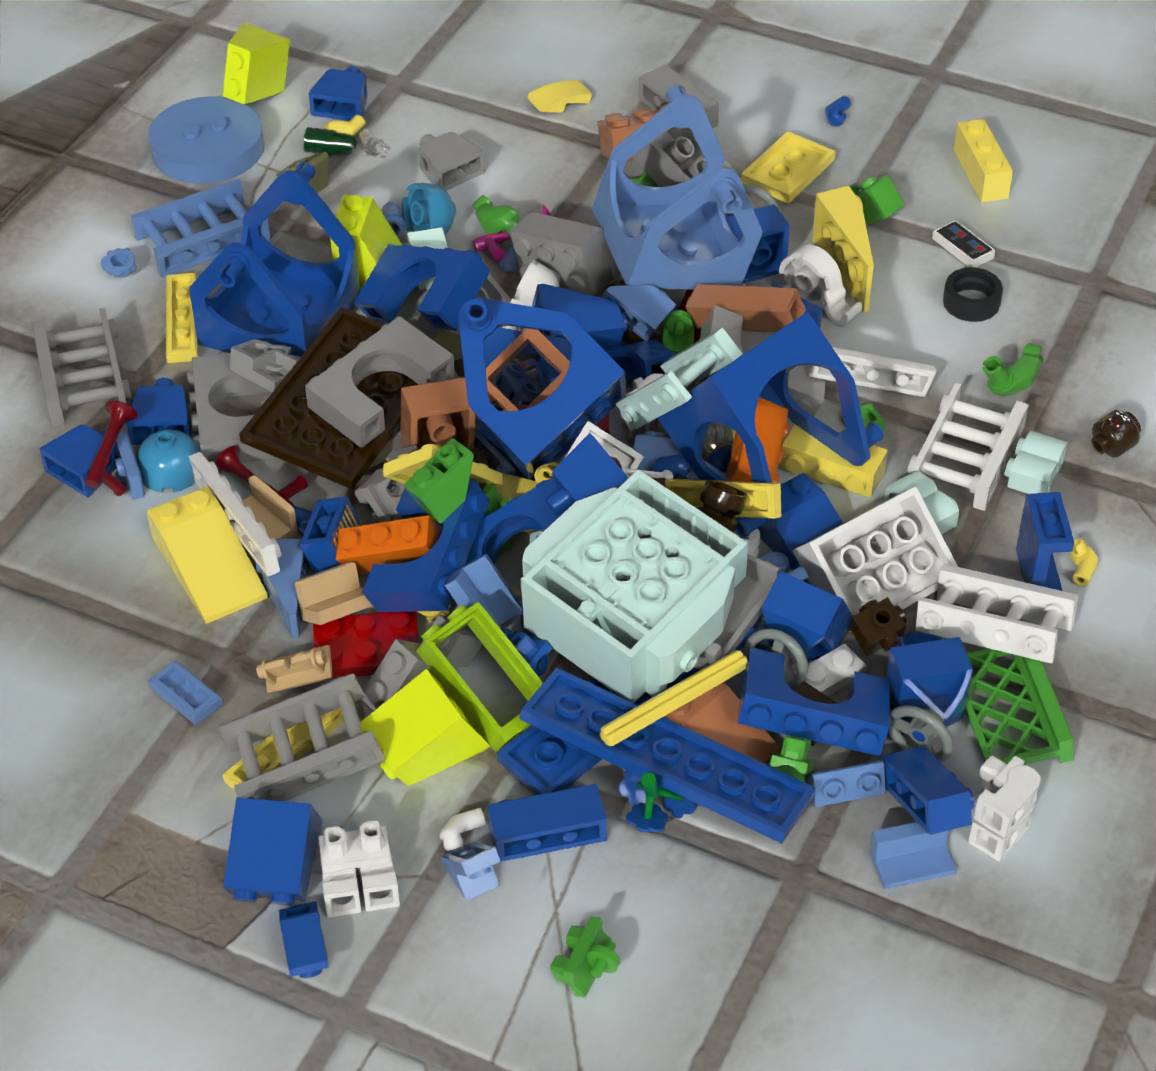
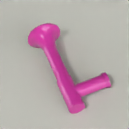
[472,204,551,261]

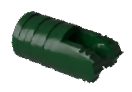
[304,127,359,155]

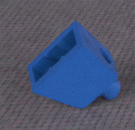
[309,66,368,121]
[126,378,191,445]
[39,424,120,498]
[545,433,629,516]

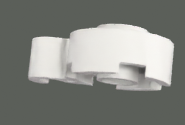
[779,244,862,326]

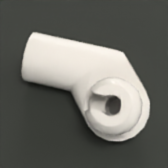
[439,808,486,851]

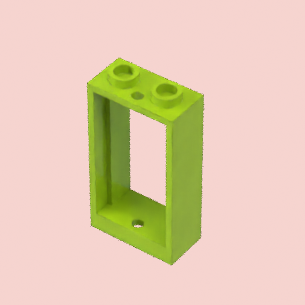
[416,601,543,752]

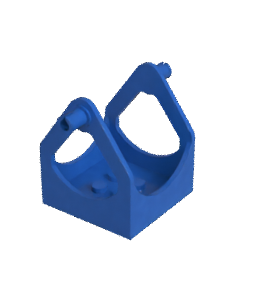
[189,161,360,357]
[458,298,626,481]
[658,311,884,538]

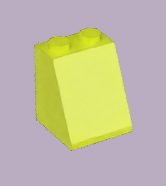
[222,23,290,105]
[330,195,402,291]
[360,669,490,787]

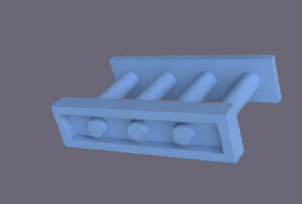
[131,179,271,278]

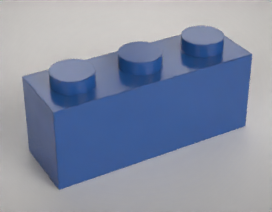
[883,746,975,835]
[487,784,607,862]

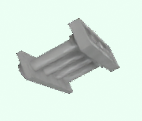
[31,308,131,426]
[218,673,386,801]

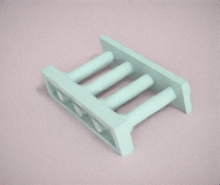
[616,327,743,429]

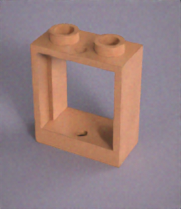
[486,328,570,411]

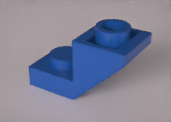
[279,901,329,978]

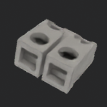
[355,445,418,524]

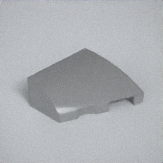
[230,339,301,392]

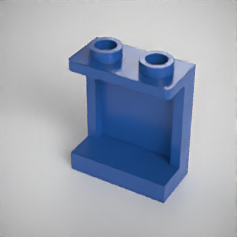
[1016,492,1074,591]

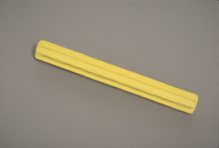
[600,650,748,746]

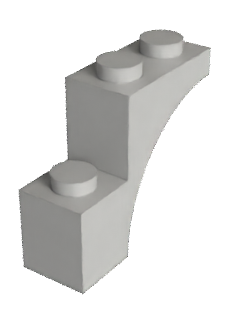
[362,615,482,711]

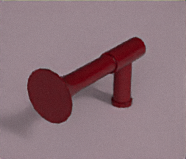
[85,400,138,496]
[215,445,308,505]

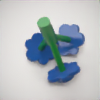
[618,770,697,832]

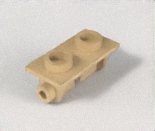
[256,645,333,694]

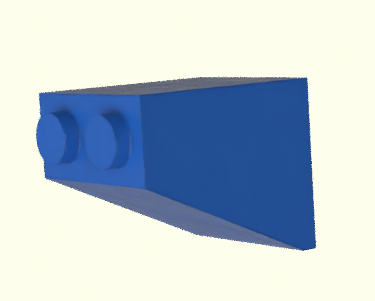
[532,284,627,361]
[223,797,323,906]

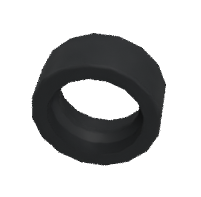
[943,267,1003,322]

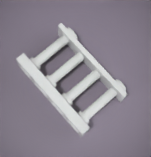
[907,383,1029,511]
[915,564,1078,664]

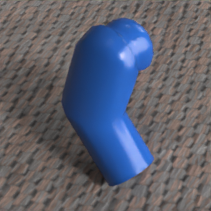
[825,96,851,126]
[649,454,690,479]

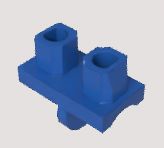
[500,626,553,677]

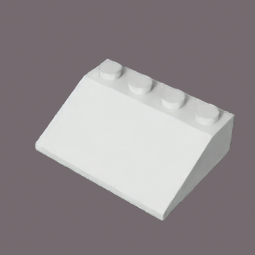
[792,486,958,630]

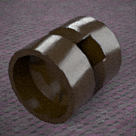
[696,480,748,533]

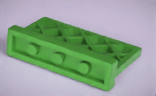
[965,648,1074,765]

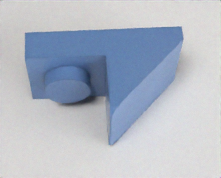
[440,841,500,900]

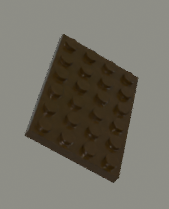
[239,307,450,490]

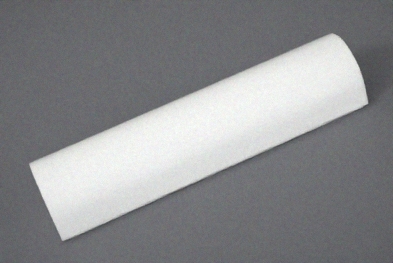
[806,347,937,397]

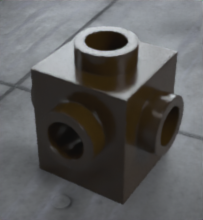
[849,597,907,657]

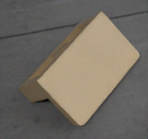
[242,475,298,539]
[295,562,373,625]

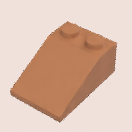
[664,667,781,765]

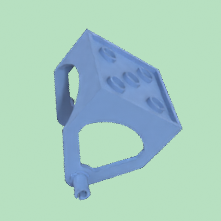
[592,85,762,289]

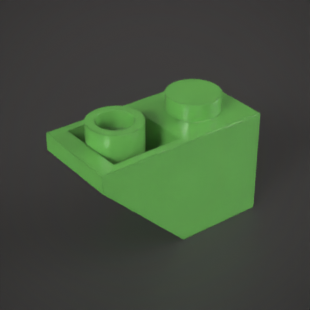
[849,174,905,225]
[403,438,474,524]

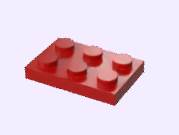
[313,611,419,678]

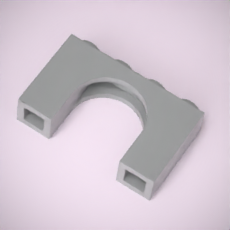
[700,305,826,416]
[305,316,455,448]
[187,353,276,463]

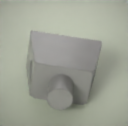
[419,132,484,191]

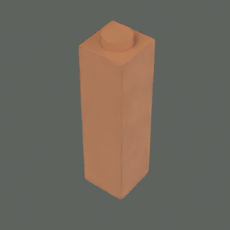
[686,284,806,332]

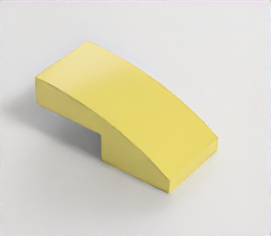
[527,80,592,113]

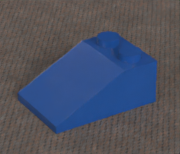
[757,473,843,584]

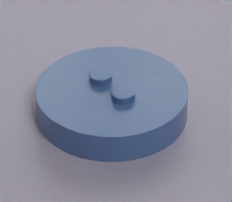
[149,96,264,184]

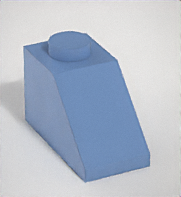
[602,285,676,341]

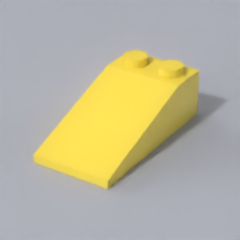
[812,186,874,312]
[146,486,268,624]

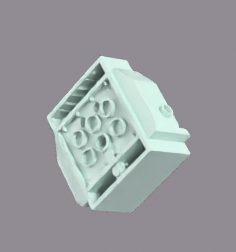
[521,469,748,703]

